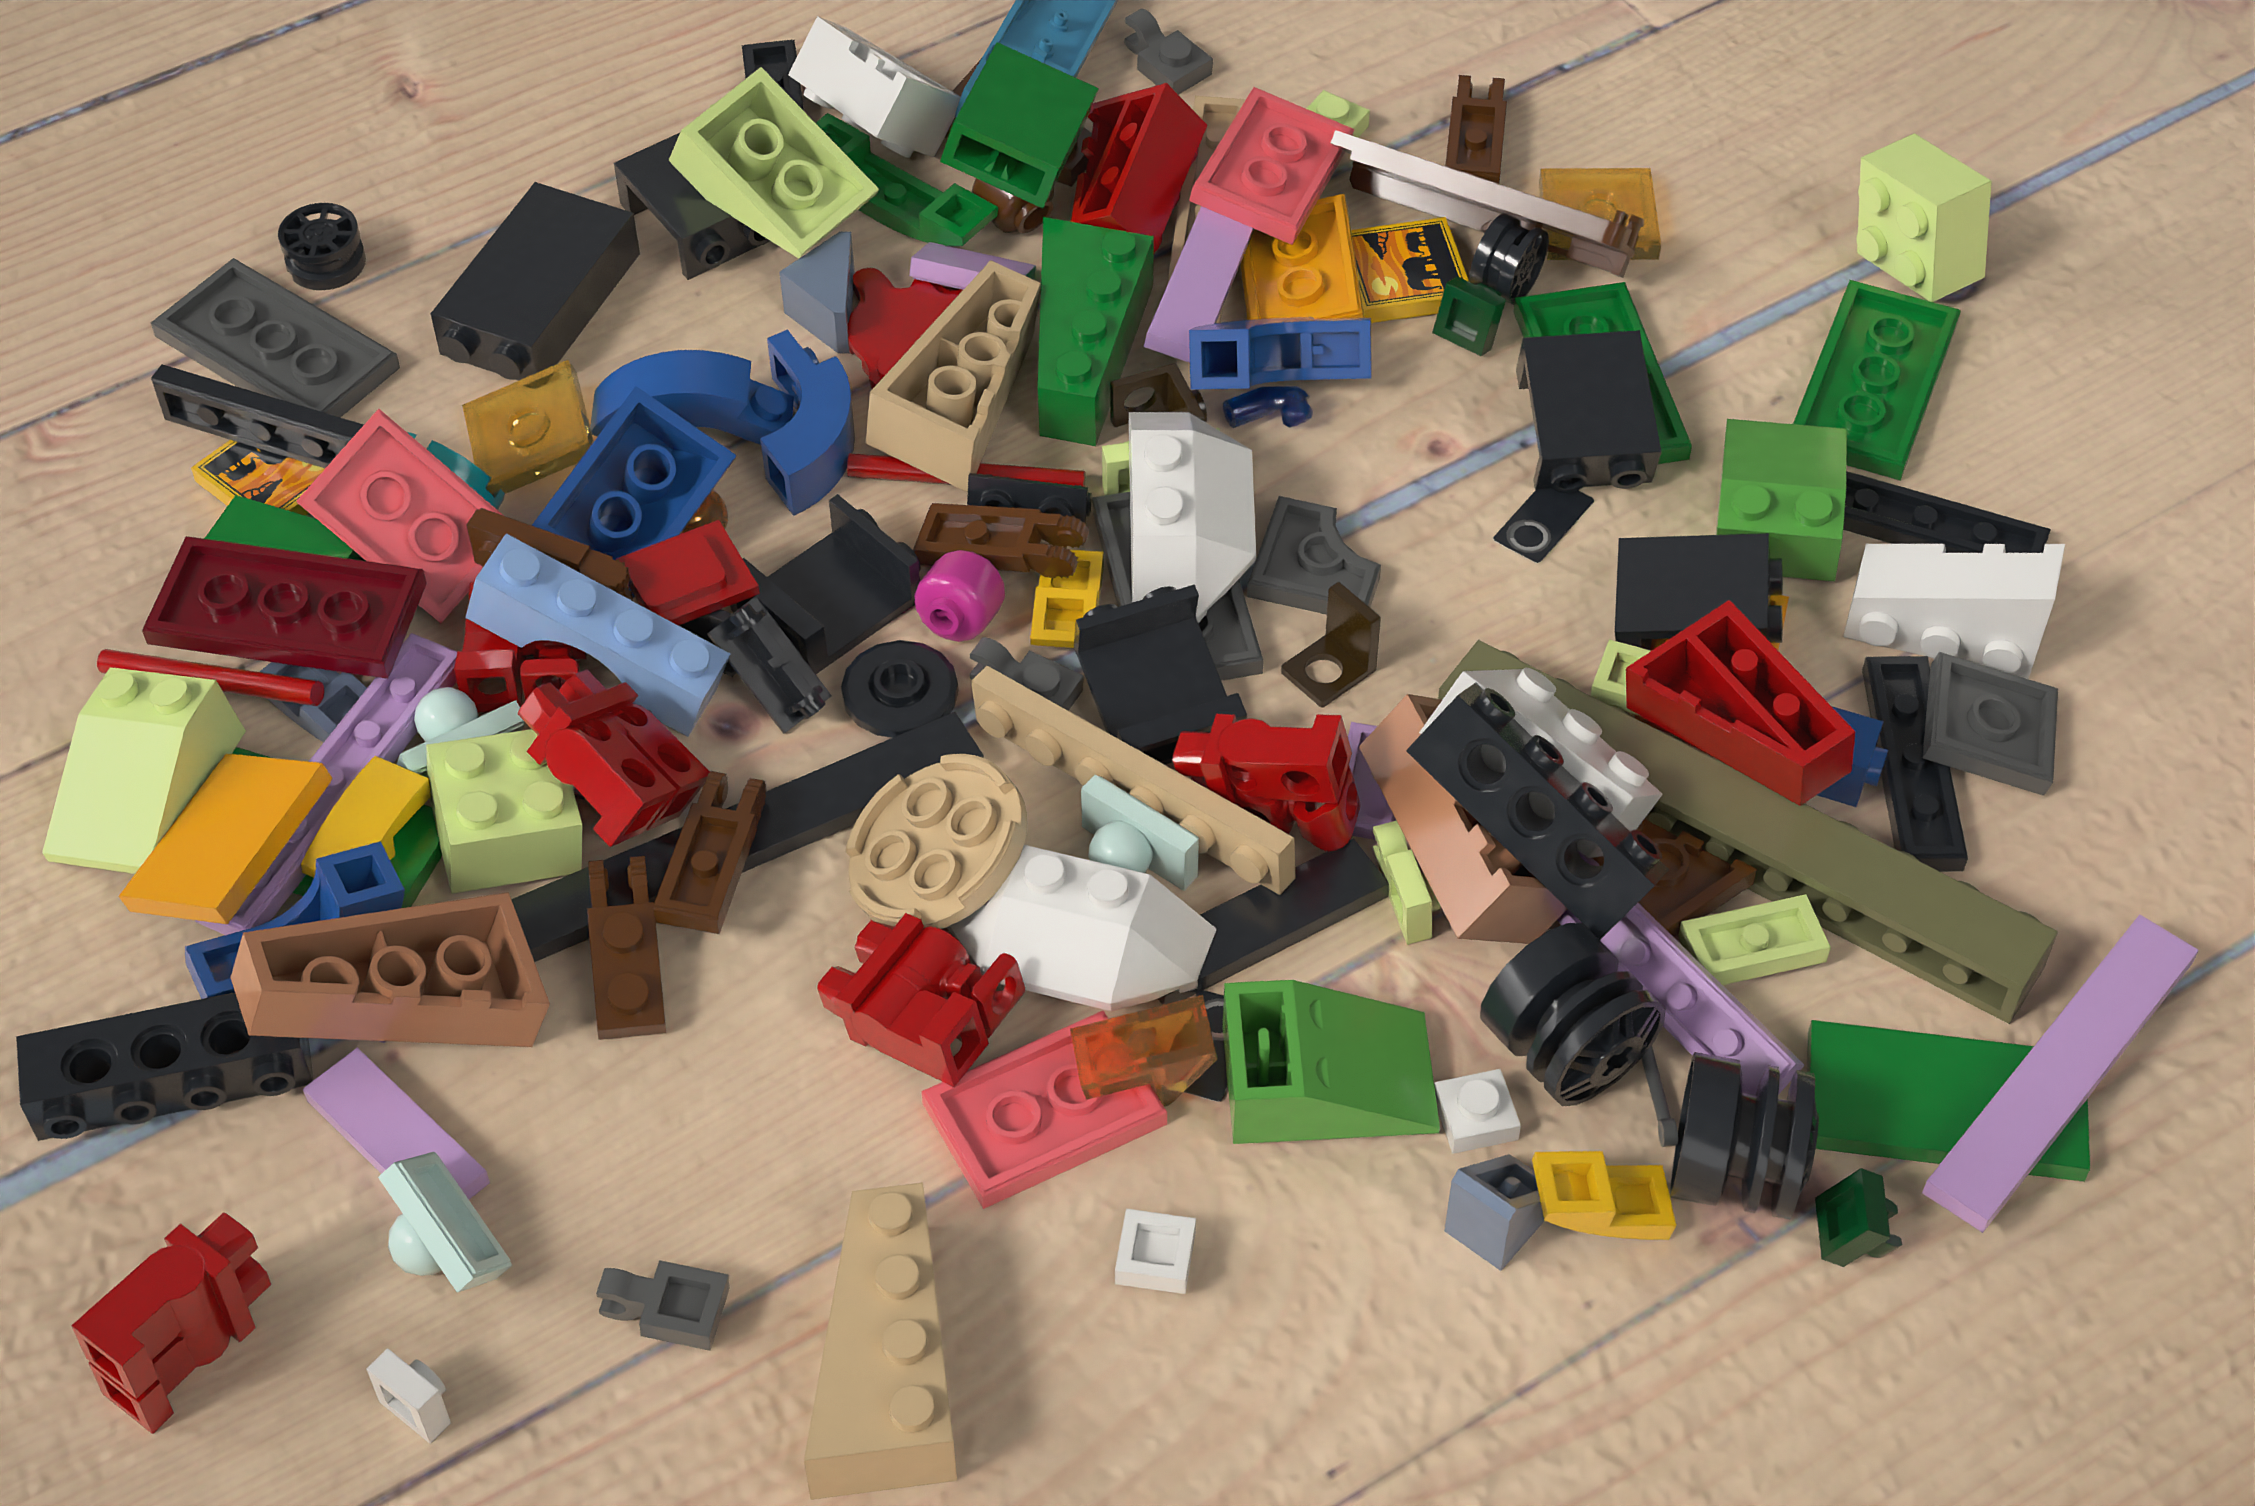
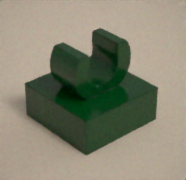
[1432,276,1506,356]
[1815,1168,1902,1267]

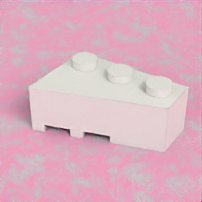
[788,16,961,158]
[1843,544,2065,679]
[1419,668,1663,858]

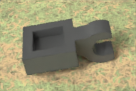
[1124,8,1213,95]
[970,637,1084,711]
[596,1260,730,1351]

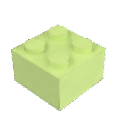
[1856,133,1992,303]
[426,729,582,894]

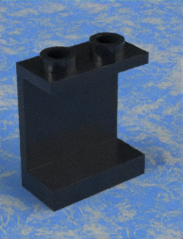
[613,133,770,280]
[1516,330,1661,493]
[730,494,921,674]
[1614,533,1783,649]
[1074,584,1247,765]

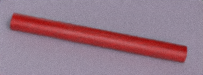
[847,453,1086,487]
[97,649,324,706]

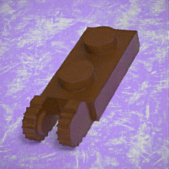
[1445,75,1507,184]
[913,503,1089,578]
[466,508,633,601]
[653,771,767,935]
[587,856,666,1040]

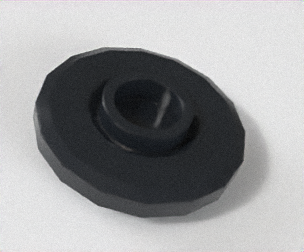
[841,640,959,738]

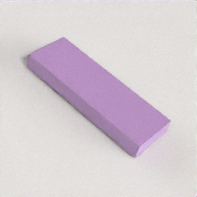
[303,1048,490,1199]

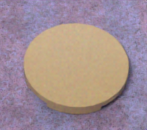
[845,754,1027,929]

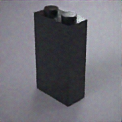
[430,182,640,388]

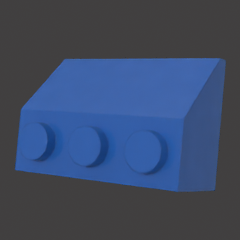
[532,386,736,599]

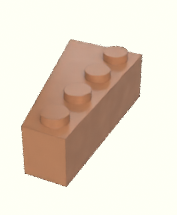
[1359,694,1567,944]
[231,892,550,1047]

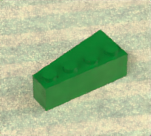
[1038,217,1154,447]

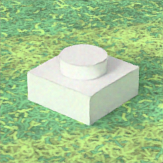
[1434,1069,1521,1154]
[1115,1209,1196,1294]
[366,1348,451,1444]

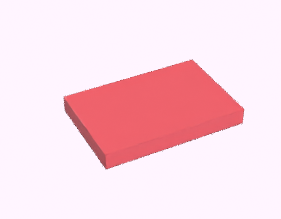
[1189,87,1355,245]
[296,409,504,624]
[921,1010,1167,1209]

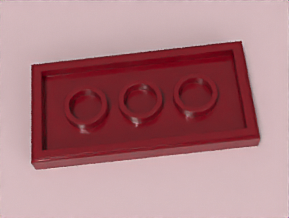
[142,536,427,679]

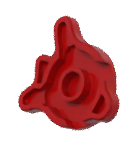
[848,268,963,389]

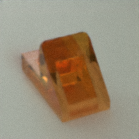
[1070,995,1217,1107]

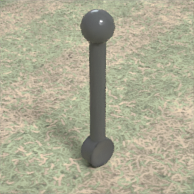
[1641,1044,1678,1147]

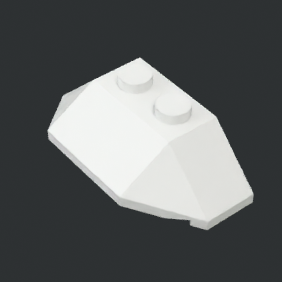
[1129,412,1256,623]
[947,845,1216,1011]

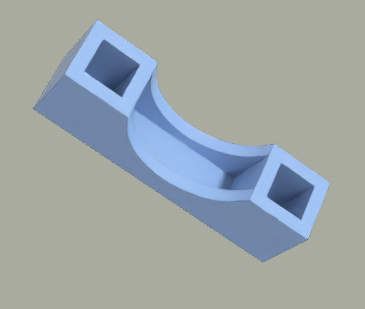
[465,533,731,737]

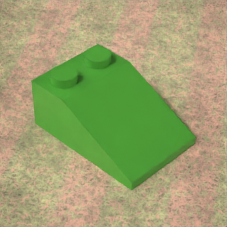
[1716,419,1847,582]

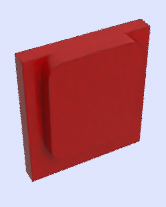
[616,520,760,625]

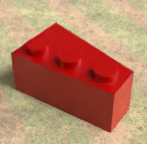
[1071,83,1208,254]
[1626,600,1856,806]

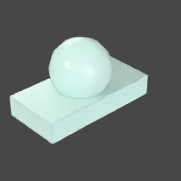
[397,687,525,777]
[1081,775,1199,891]
[378,1152,512,1293]

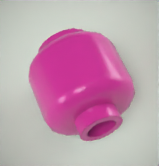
[914,550,1005,642]

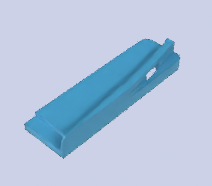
[955,0,1118,117]

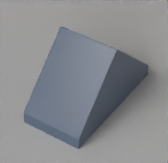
[779,232,855,353]
[1444,1154,1544,1271]

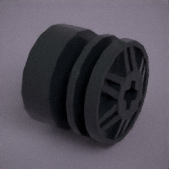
[1480,923,1666,1106]
[1670,1052,1819,1220]

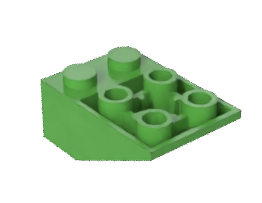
[1223,980,1440,1144]

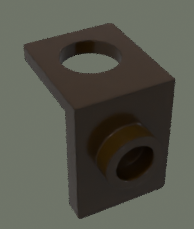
[1110,363,1207,427]
[1281,582,1381,708]

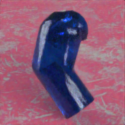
[1223,386,1313,428]

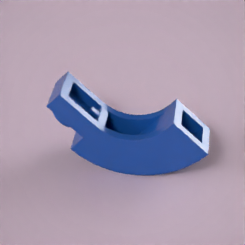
[1189,317,1372,390]
[760,329,855,516]
[589,350,794,445]
[185,841,405,999]

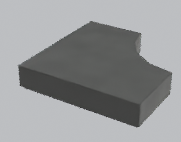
[1247,496,1381,615]

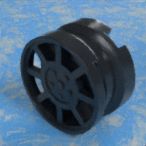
[278,203,366,290]
[1470,213,1549,305]

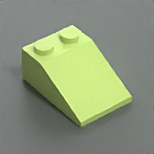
[669,67,879,259]
[42,667,246,874]

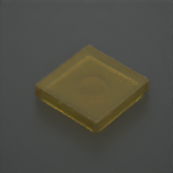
[1539,168,1661,260]
[462,360,594,495]

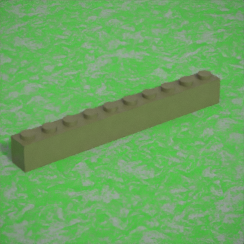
[1438,640,2058,1024]

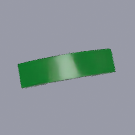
[816,113,998,246]

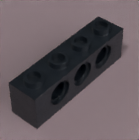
[1406,683,1669,940]
[16,992,313,1141]

